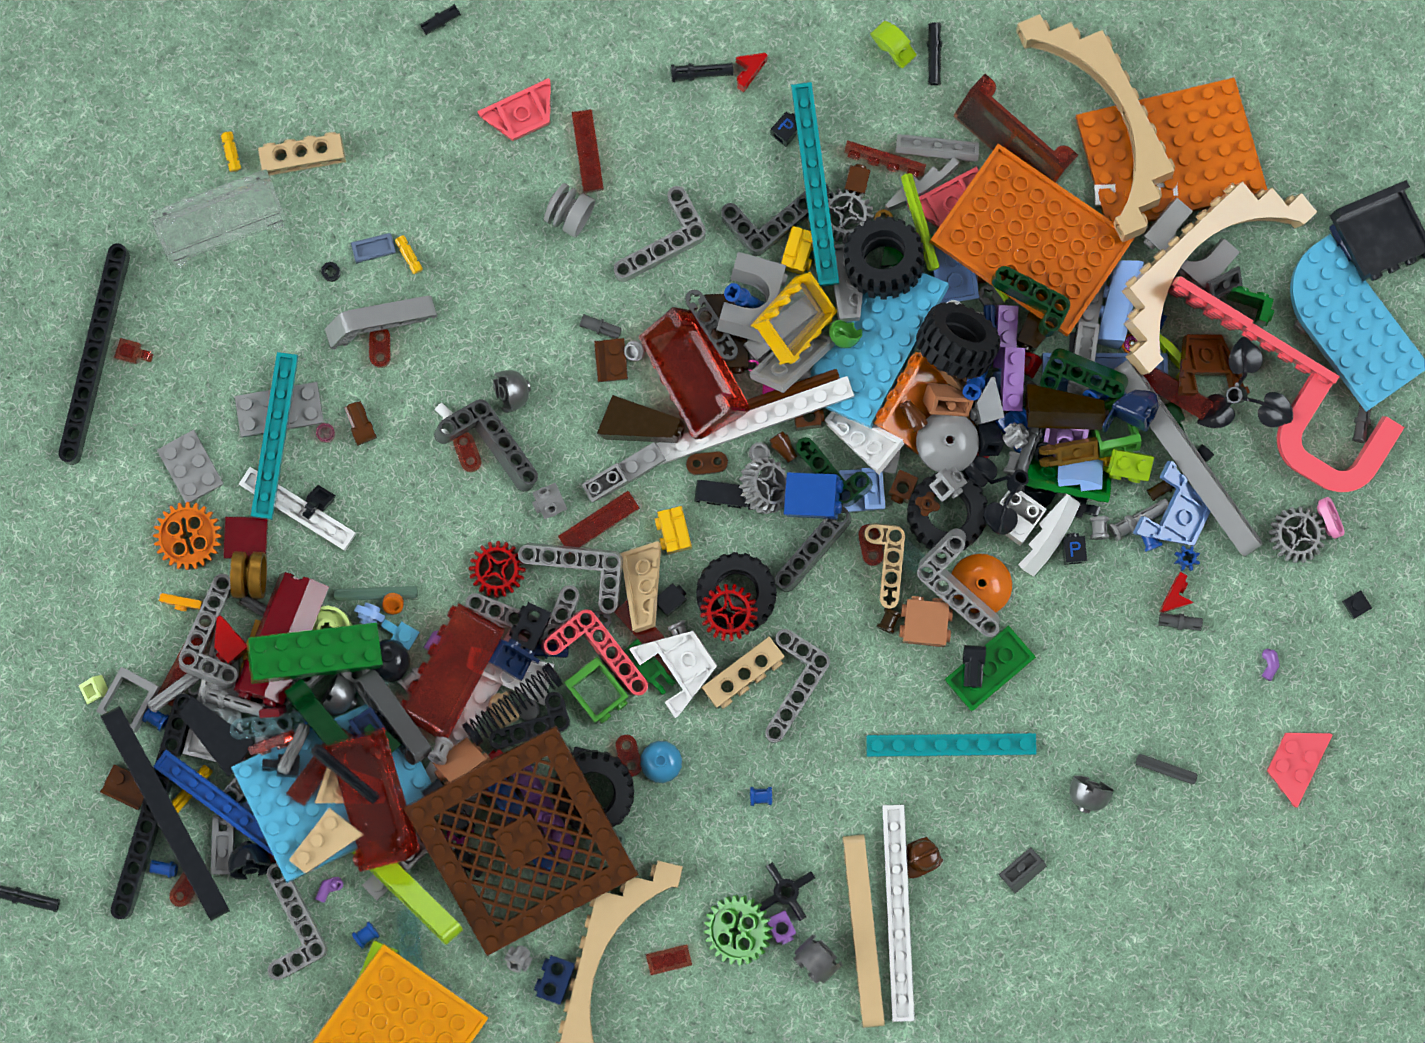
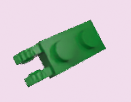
[624,639,676,695]

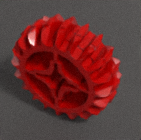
[469,541,526,598]
[700,584,758,642]

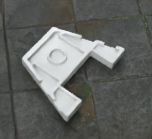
[629,630,717,718]

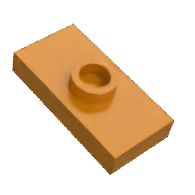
[159,593,203,612]

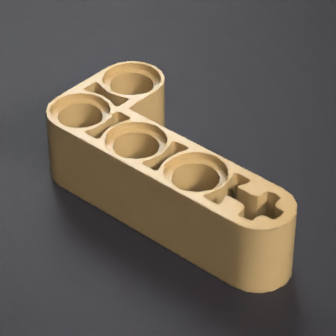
[865,523,905,609]

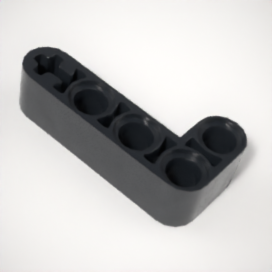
[489,692,570,750]

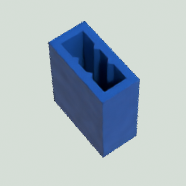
[784,472,843,519]

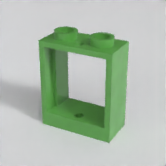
[1091,397,1142,459]
[564,656,629,724]

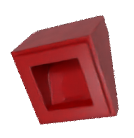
[1024,352,1042,379]

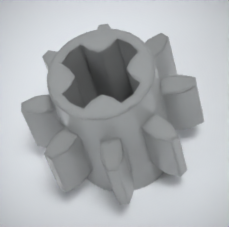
[1003,422,1029,449]
[504,946,533,972]

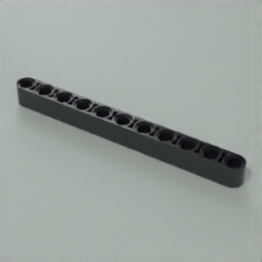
[58,243,130,465]
[110,694,192,920]
[100,706,230,921]

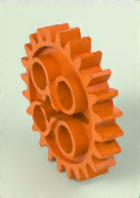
[153,502,223,570]

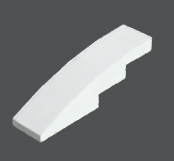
[1018,494,1080,577]

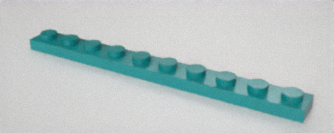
[791,82,839,287]

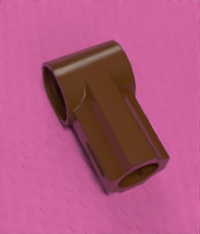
[344,401,377,446]

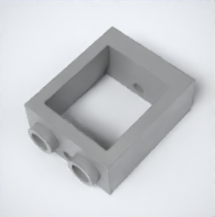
[96,667,162,733]

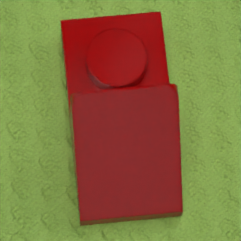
[736,53,768,92]
[1159,572,1193,613]

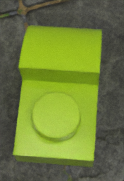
[870,20,917,69]

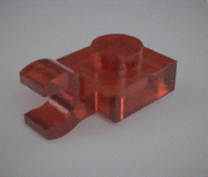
[114,338,154,364]

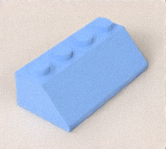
[1097,260,1144,349]

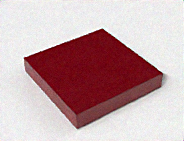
[223,517,268,559]

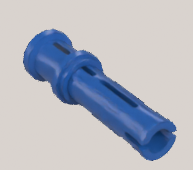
[724,283,766,309]
[963,363,992,400]

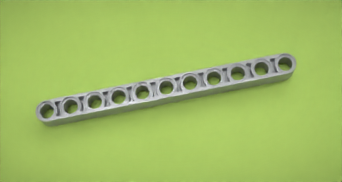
[1114,359,1263,557]

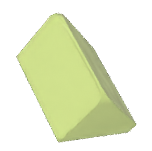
[79,675,108,705]

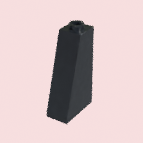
[179,697,255,777]

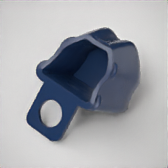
[1102,390,1159,432]

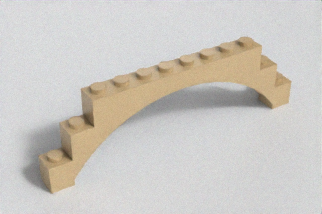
[1016,14,1175,242]
[1121,181,1317,375]
[556,861,683,1043]

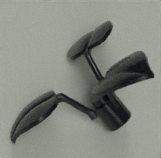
[1197,337,1293,428]
[964,455,1057,535]

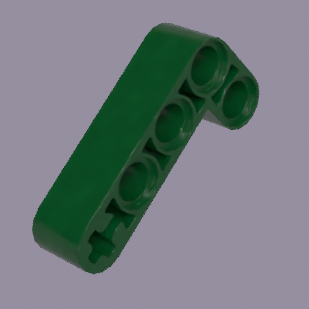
[991,266,1070,337]
[1040,348,1128,398]
[796,437,873,507]
[284,678,355,760]

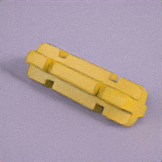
[221,132,241,172]
[395,235,423,274]

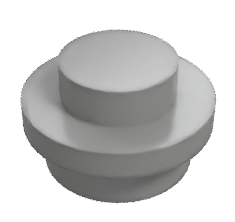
[624,340,644,361]
[749,443,770,460]

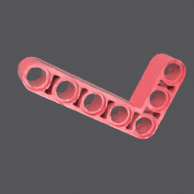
[541,610,648,695]

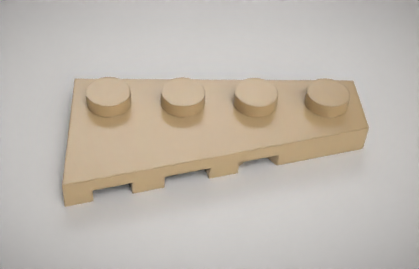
[620,541,661,633]

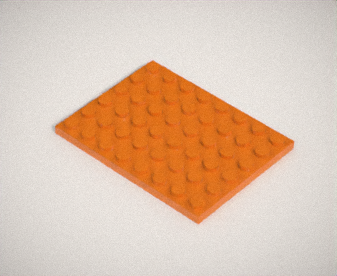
[1076,77,1267,222]
[929,144,1135,337]

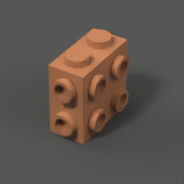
[899,596,953,647]
[432,737,491,785]

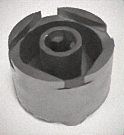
[793,934,843,984]

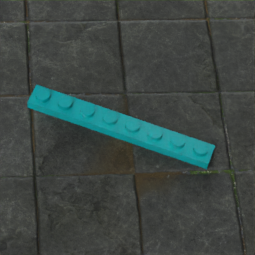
[251,352,299,520]
[866,733,1037,757]

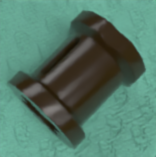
[876,608,901,634]

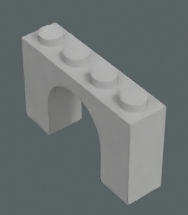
[1142,198,1240,289]
[717,252,788,344]

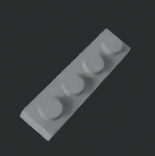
[896,134,979,162]

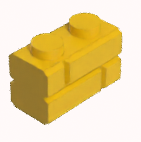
[781,226,813,275]
[654,506,692,555]

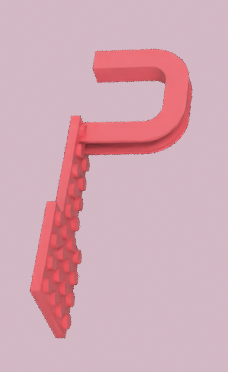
[1168,276,1405,492]

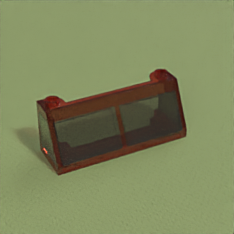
[953,73,1078,184]

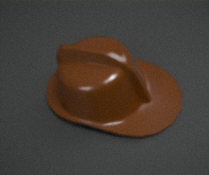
[906,837,943,879]

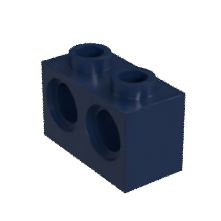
[534,955,575,1005]

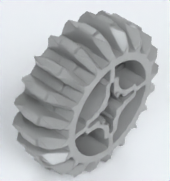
[828,188,874,243]
[738,457,787,514]
[1269,507,1326,563]

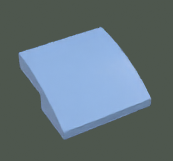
[1058,459,1103,491]
[838,468,885,512]

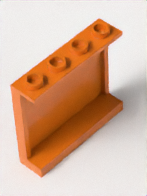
[874,352,953,455]

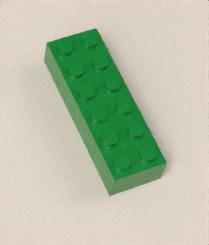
[246,622,382,684]

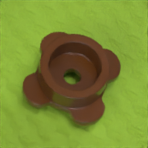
[915,492,940,517]

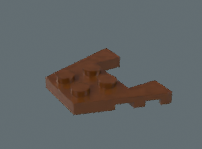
[1178,334,1250,396]

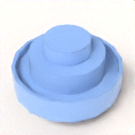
[354,602,386,624]

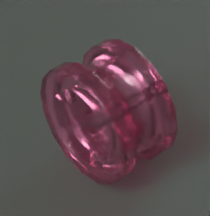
[316,423,335,443]

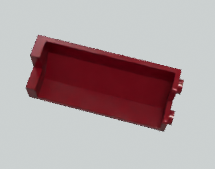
[233,572,329,707]

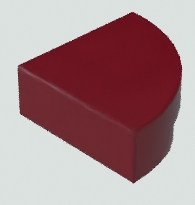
[259,704,287,718]

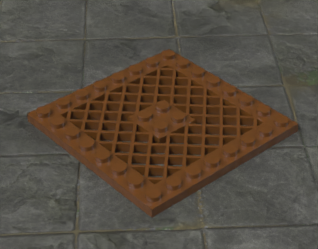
[404,725,638,956]

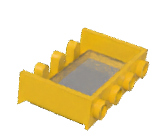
[750,272,837,365]

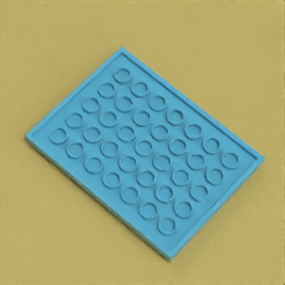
[231,704,431,883]

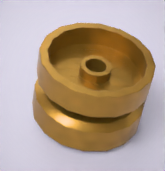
[230,551,267,599]

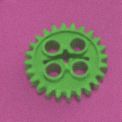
[704,895,773,965]

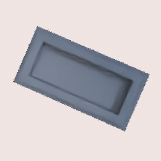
[351,233,396,263]

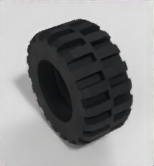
[844,216,924,300]
[916,302,1001,379]
[907,472,988,554]
[696,552,777,635]
[553,750,634,834]

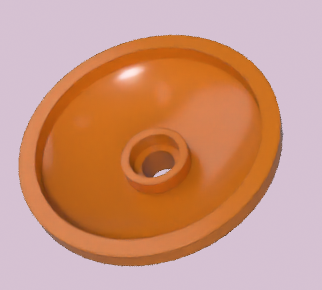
[951,554,1012,613]

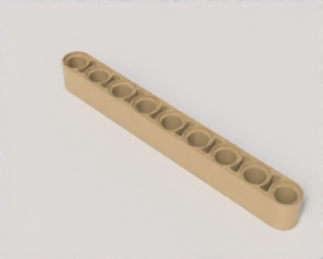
[842,834,884,1028]

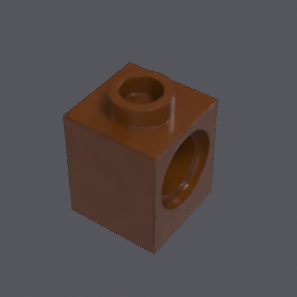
[844,164,870,198]
[794,409,825,431]
[888,469,918,504]

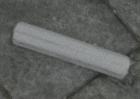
[147,673,200,712]
[278,723,310,774]

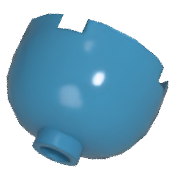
[640,741,682,783]

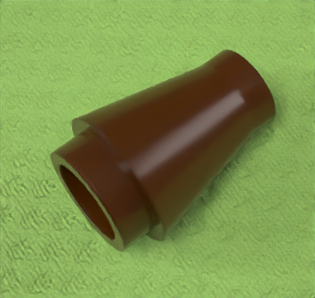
[900,399,928,432]
[769,431,798,463]

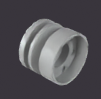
[544,183,596,238]

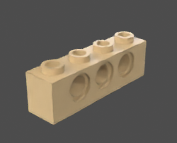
[258,132,346,176]
[702,636,785,709]

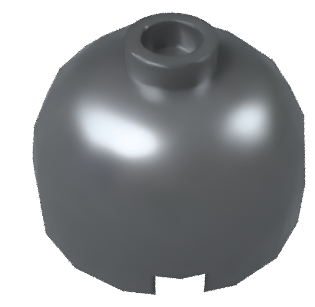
[493,370,531,413]
[320,673,358,716]
[1069,775,1113,813]

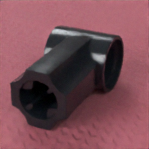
[963,645,986,688]

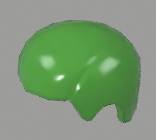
[829,320,862,348]

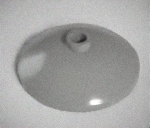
[916,414,979,472]

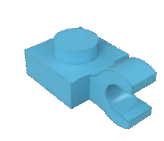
[381,619,420,650]

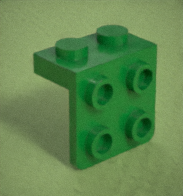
[1226,286,1274,328]

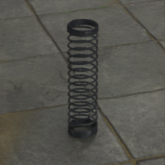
[462,663,563,746]

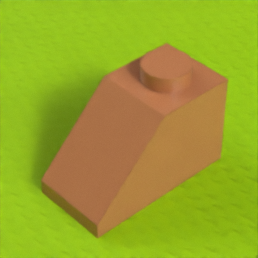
[922,383,974,417]

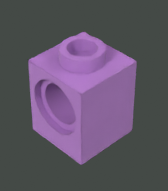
[767,910,796,945]

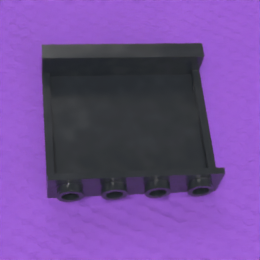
[1330,180,1425,281]

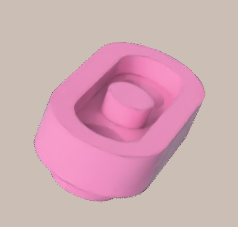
[1317,497,1345,539]

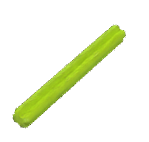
[901,173,939,271]

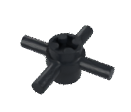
[759,862,815,921]

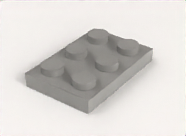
[157,430,224,503]

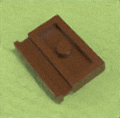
[594,338,628,383]
[100,764,144,810]

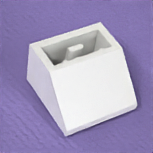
[1000,490,1047,546]

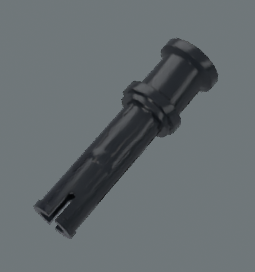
[671,62,733,83]

